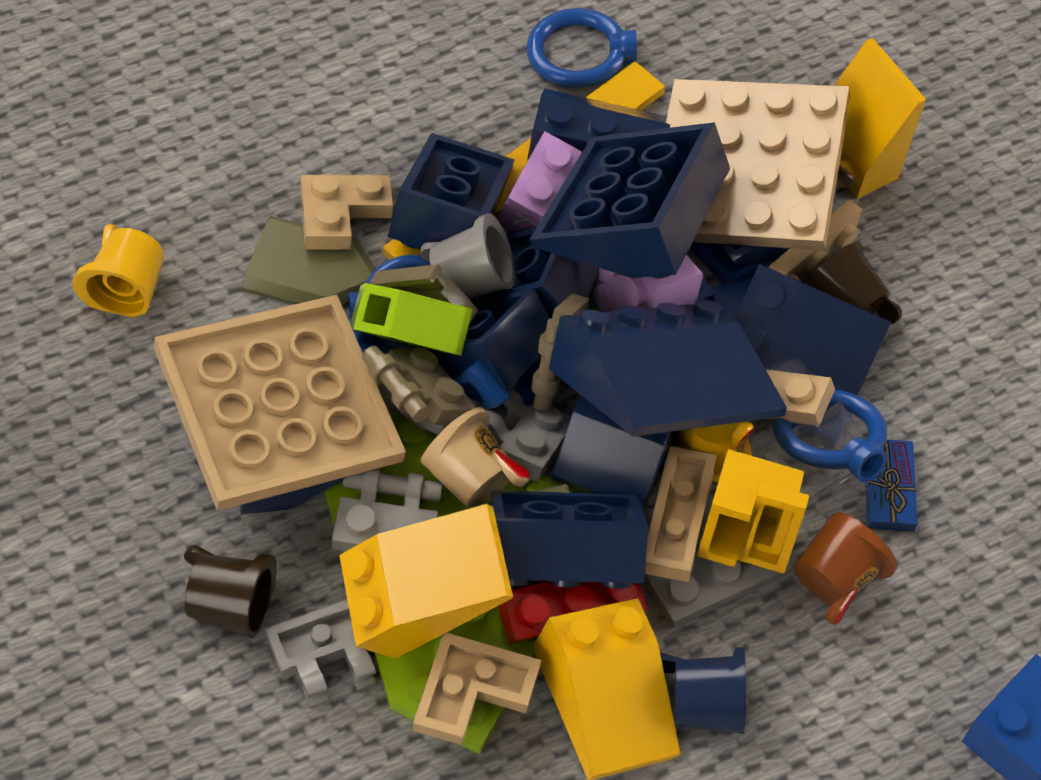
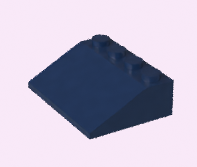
[529,122,730,279]
[549,299,787,437]

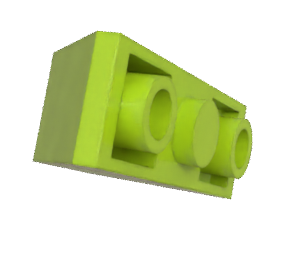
[350,283,473,356]

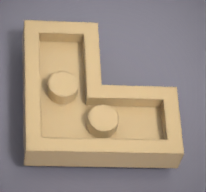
[300,174,393,250]
[413,633,542,745]

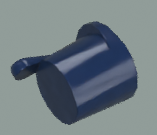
[660,647,746,734]

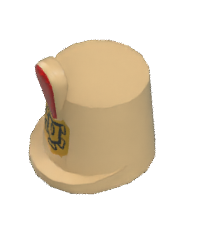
[421,407,530,509]

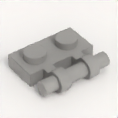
[332,468,443,551]

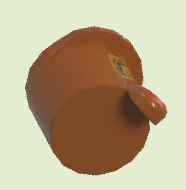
[793,512,898,625]

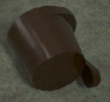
[804,241,902,324]
[184,545,277,638]

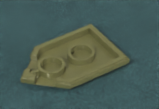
[242,216,375,308]

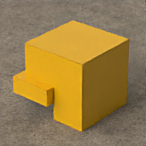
[697,449,809,574]

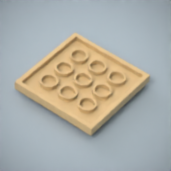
[666,79,851,250]
[153,295,406,511]

